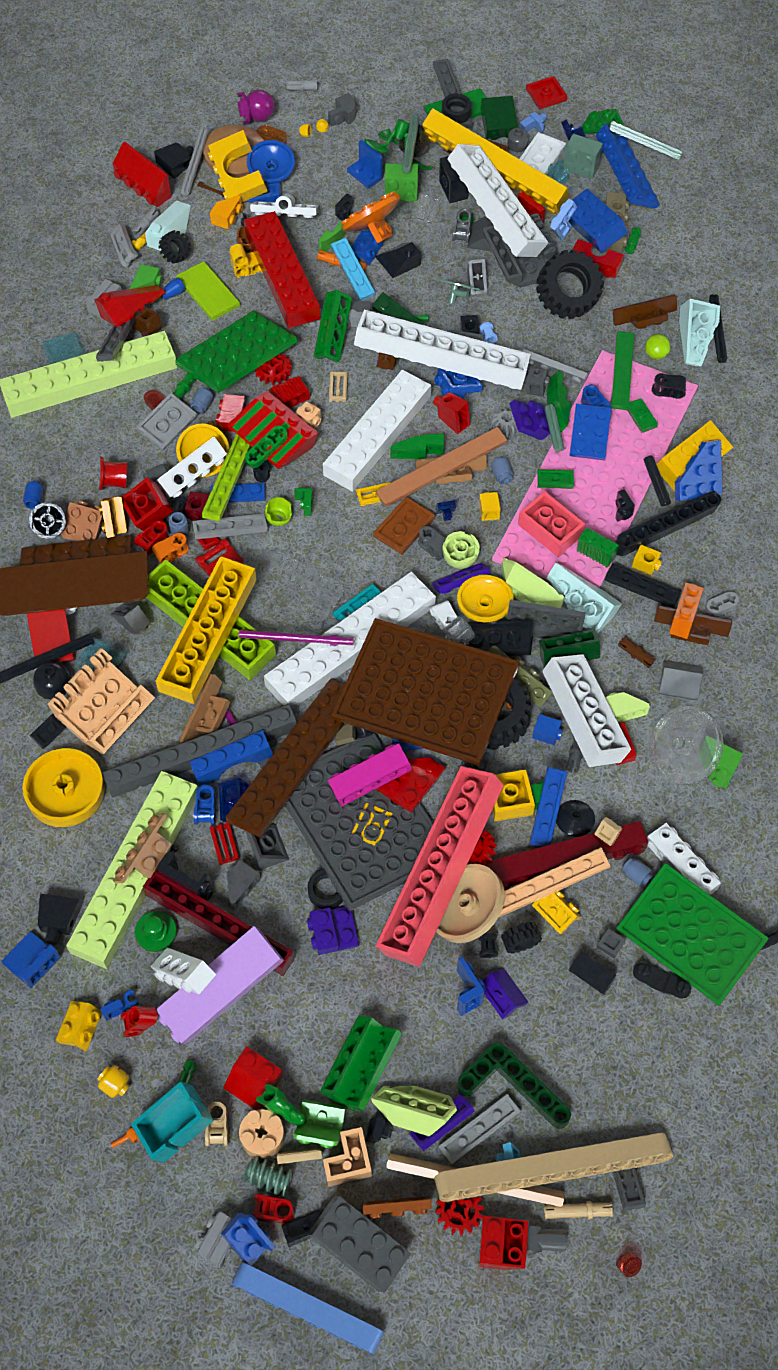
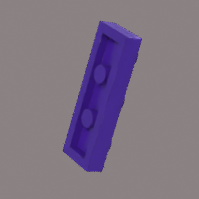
[432,563,490,594]
[409,1094,475,1151]

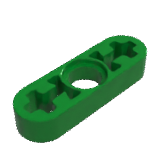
[245,426,288,468]

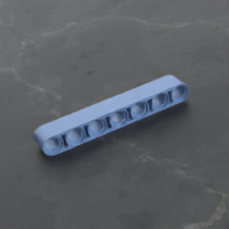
[231,1262,384,1355]

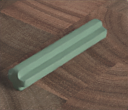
[544,404,564,452]

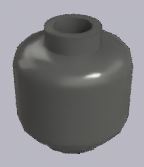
[507,128,528,152]

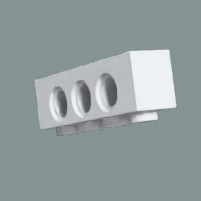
[155,437,227,499]
[150,948,216,994]

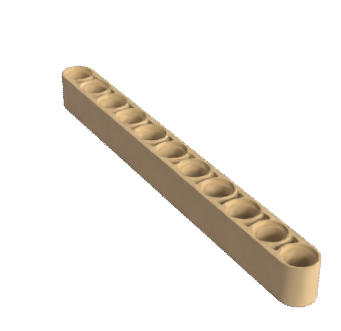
[434,1133,673,1202]

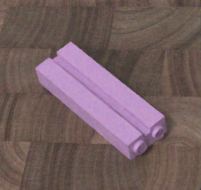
[156,926,285,1044]

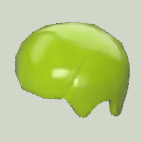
[645,334,670,359]
[265,497,292,526]

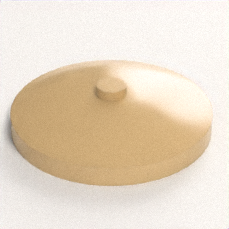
[436,864,505,943]

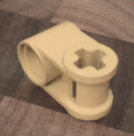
[205,1102,229,1146]

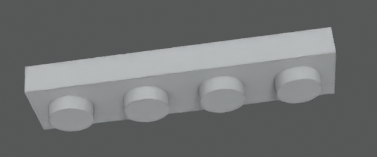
[523,349,588,384]
[192,513,267,539]
[438,1094,521,1166]

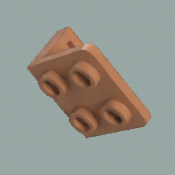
[61,500,104,541]

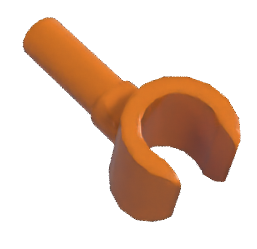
[110,1128,140,1148]

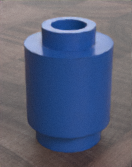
[23,481,44,509]

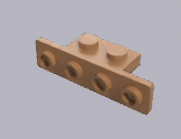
[415,454,487,484]
[180,673,230,743]
[113,813,172,884]

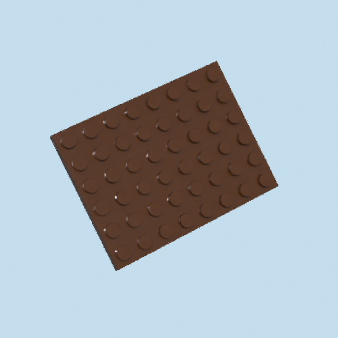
[331,618,520,766]

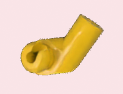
[131,232,147,251]

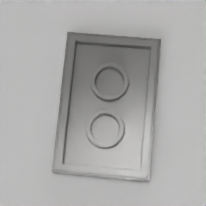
[136,393,198,450]

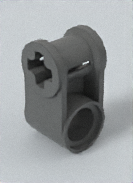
[452,208,472,243]
[418,526,446,561]

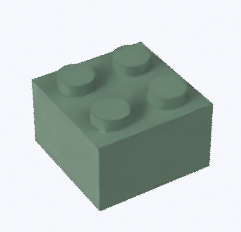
[563,134,603,179]

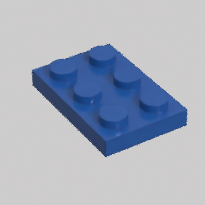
[569,404,611,461]

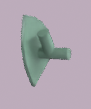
[438,279,480,304]

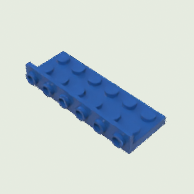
[596,124,660,209]

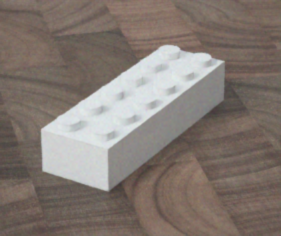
[542,654,631,767]

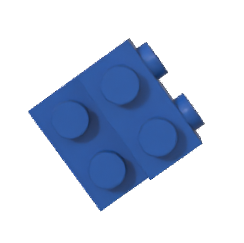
[434,368,483,399]

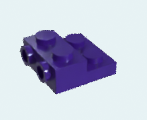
[509,399,550,440]
[307,907,359,955]

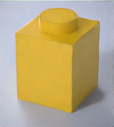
[479,492,500,521]

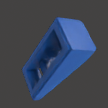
[248,182,282,203]

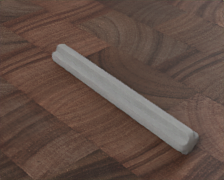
[180,128,209,196]

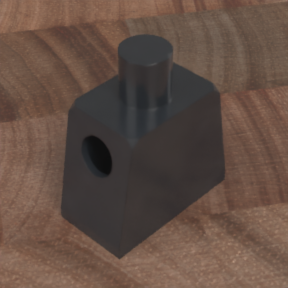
[154,142,194,179]
[38,893,82,945]

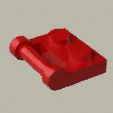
[194,538,244,577]

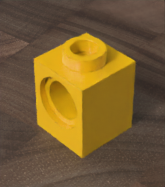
[632,545,662,575]

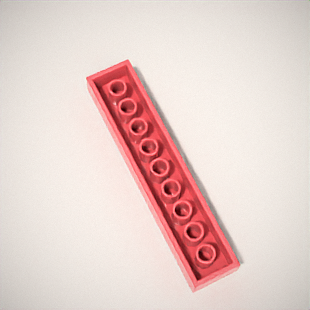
[375,766,504,967]

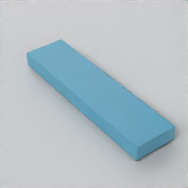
[331,238,375,301]

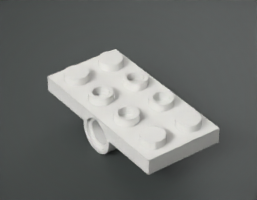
[251,193,319,218]

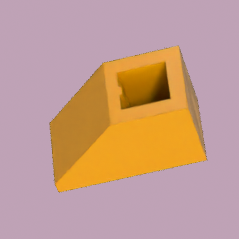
[210,196,243,229]

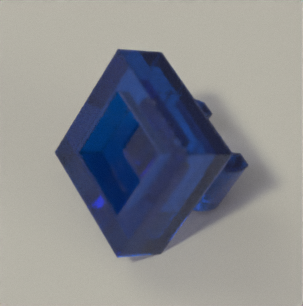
[435,500,456,521]

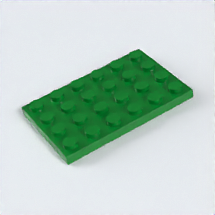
[175,310,297,393]
[616,863,769,1006]

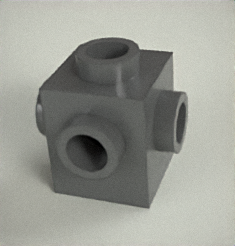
[524,367,550,396]

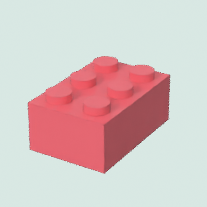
[518,491,585,557]

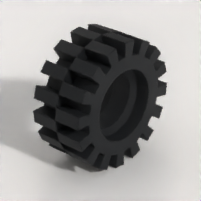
[158,230,191,264]
[501,922,542,954]

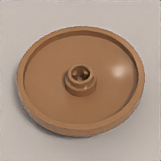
[203,125,264,178]

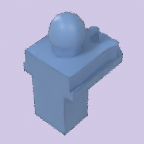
[520,112,547,133]

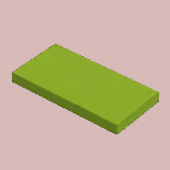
[176,261,240,321]

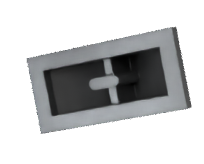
[467,259,488,295]

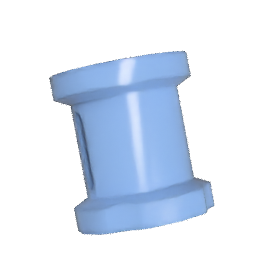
[479,322,498,344]

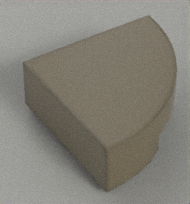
[335,724,356,746]

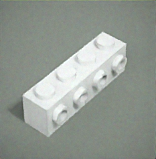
[647,823,721,895]

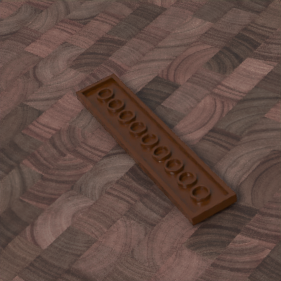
[226,679,345,838]

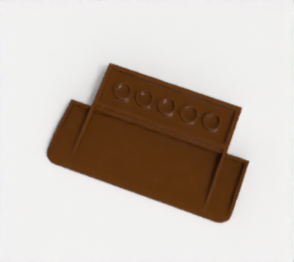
[0,535,149,616]

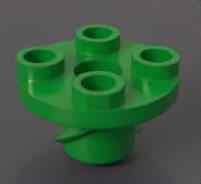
[135,911,177,952]

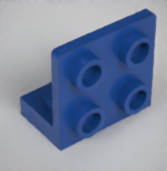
[347,140,383,189]
[2,932,61,988]
[457,957,485,1016]

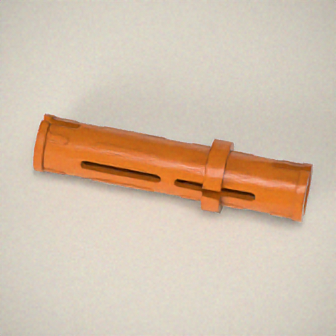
[317,249,367,272]

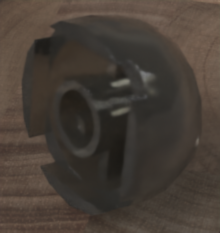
[399,125,430,158]

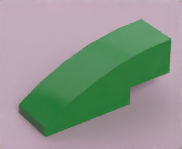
[390,434,444,460]

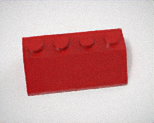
[112,142,171,207]

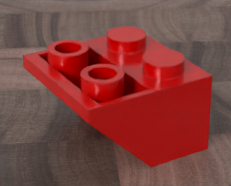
[478,1216,528,1270]

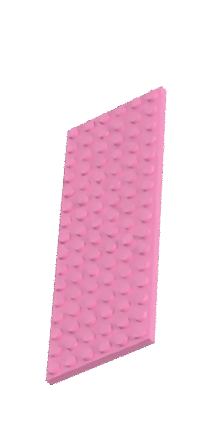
[492,350,698,588]

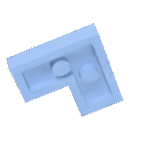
[550,199,577,240]

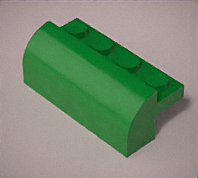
[320,1015,402,1112]

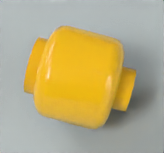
[97,1065,130,1098]

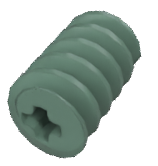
[242,1156,292,1198]

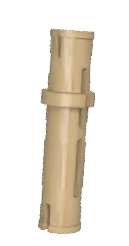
[544,1201,613,1220]

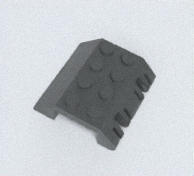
[482,214,557,288]

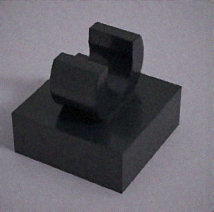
[365,1117,392,1143]

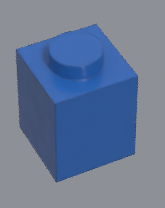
[532,714,563,745]

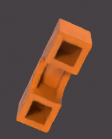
[669,583,704,639]

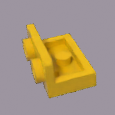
[55,1001,102,1051]

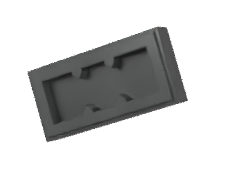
[612,1168,646,1211]

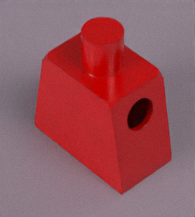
[433,393,470,434]

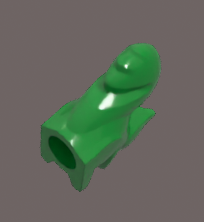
[256,1084,305,1126]

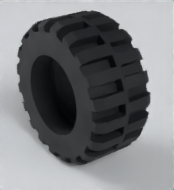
[536,250,604,319]
[487,679,531,749]

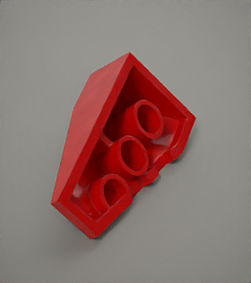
[94,285,165,327]

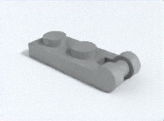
[110,223,138,268]

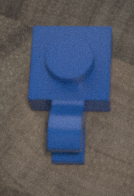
[100,990,139,1021]

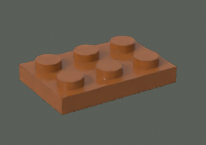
[373,497,435,555]
[362,1196,432,1219]

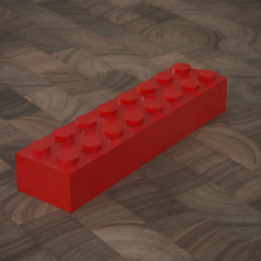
[244,211,320,329]

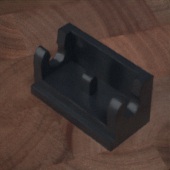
[568,951,616,995]
[281,1208,324,1247]

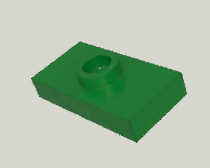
[628,398,658,433]
[537,469,574,489]

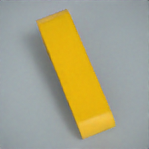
[229,244,262,278]

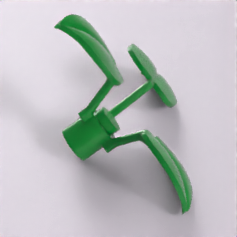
[364,119,433,170]

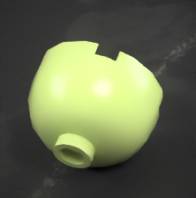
[442,531,480,569]

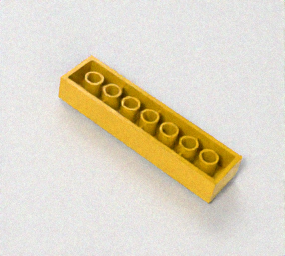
[156,556,257,704]

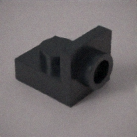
[335,193,353,221]
[615,489,635,522]

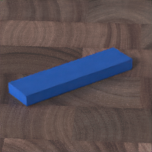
[529,767,567,848]

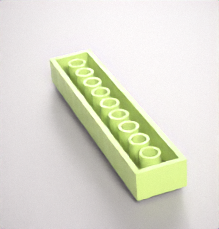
[0,331,177,418]
[66,771,198,969]

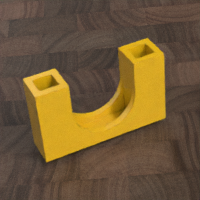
[208,130,268,202]

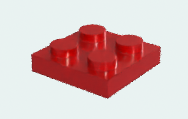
[526,76,568,110]

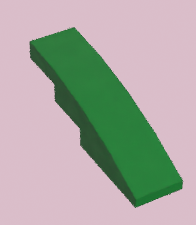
[547,370,571,432]

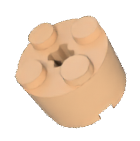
[239,1109,285,1159]

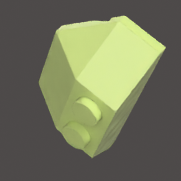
[501,557,564,608]
[371,1086,457,1136]

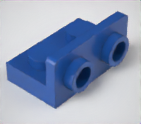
[351,231,383,265]
[220,1213,275,1266]

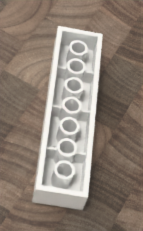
[447,144,549,257]
[323,370,431,492]

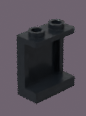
[156,851,213,901]

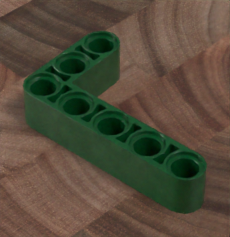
[457,1042,571,1129]

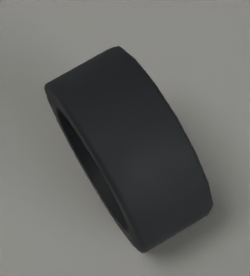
[442,94,471,124]
[308,869,343,909]

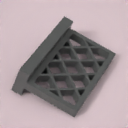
[507,600,586,639]

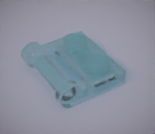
[75,638,126,671]

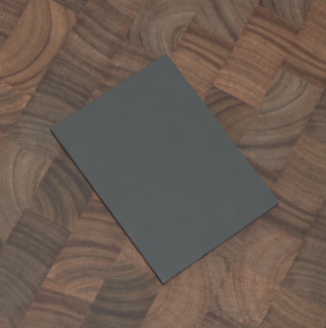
[285,733,433,911]

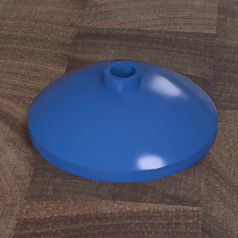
[247,140,295,184]

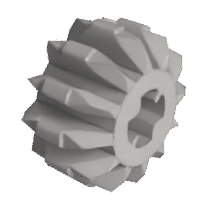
[491,408,519,439]

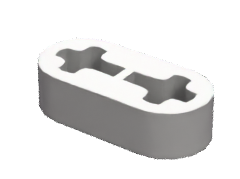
[705,592,739,617]

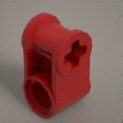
[134,521,169,556]
[120,1006,157,1038]
[251,1194,295,1224]

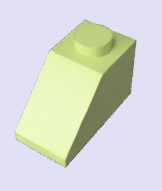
[605,692,650,723]

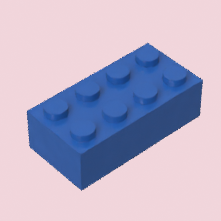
[568,189,628,253]

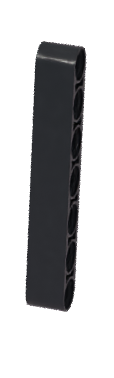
[615,492,721,556]

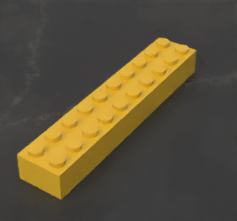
[422,108,570,214]

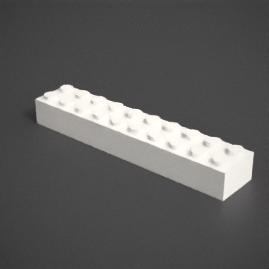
[354,309,531,390]
[264,572,436,710]

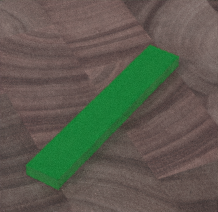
[611,331,634,411]

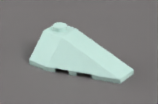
[145,200,191,253]
[679,299,720,367]
[546,562,622,634]

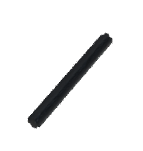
[0,634,94,684]

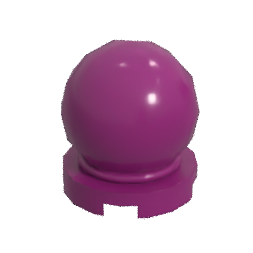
[237,89,275,125]

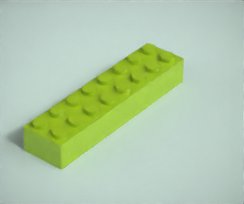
[146,559,276,680]

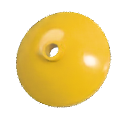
[176,423,230,477]
[457,575,513,622]

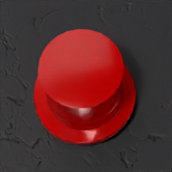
[99,456,128,491]

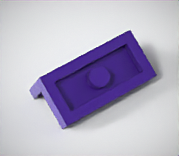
[482,969,528,1019]

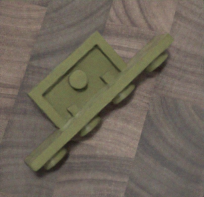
[488,646,552,707]

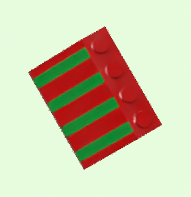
[228,391,318,469]

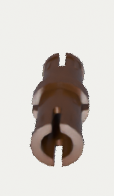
[618,637,656,668]

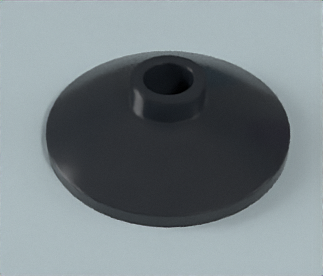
[556,800,595,837]

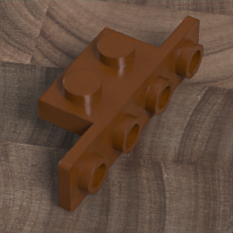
[613,294,677,329]
[654,606,732,645]

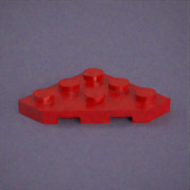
[376,757,445,814]

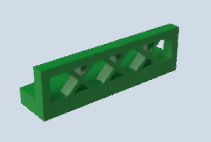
[313,290,352,362]

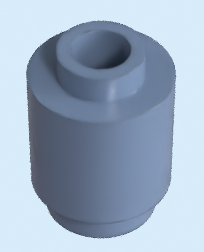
[190,388,213,414]
[491,457,513,485]
[169,512,189,536]
[622,858,653,887]

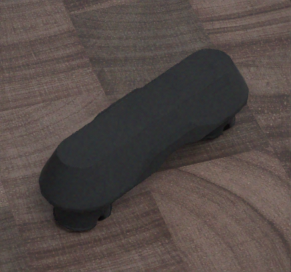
[633,963,691,999]

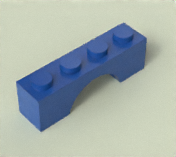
[190,730,273,786]

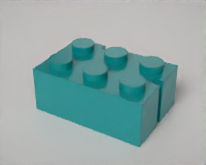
[131,1082,214,1163]

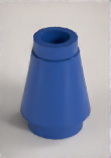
[162,278,185,300]

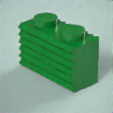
[577,527,619,568]

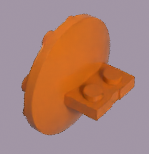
[341,191,401,243]

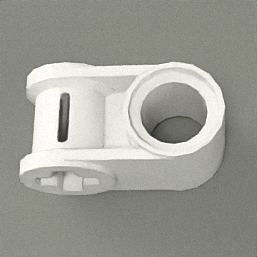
[430,600,459,637]

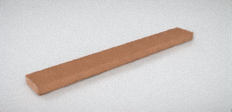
[376,427,507,508]

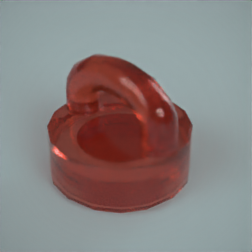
[616,1253,642,1277]

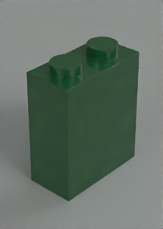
[481,96,518,140]

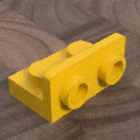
[532,890,581,934]

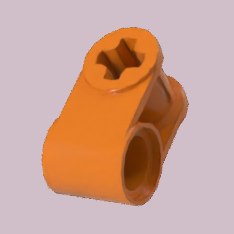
[152,533,189,564]

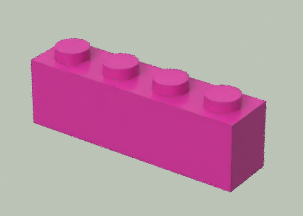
[328,743,412,807]

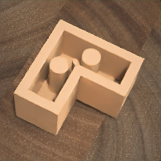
[323,1127,372,1187]

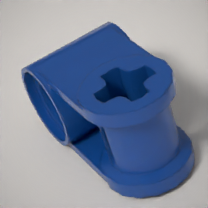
[581,385,611,408]
[194,785,216,825]

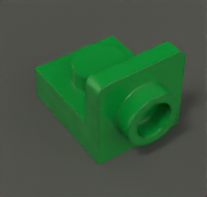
[294,487,313,516]

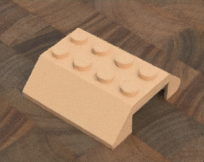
[47,648,155,754]

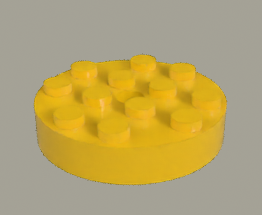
[22,748,105,827]

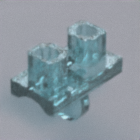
[545,159,569,183]

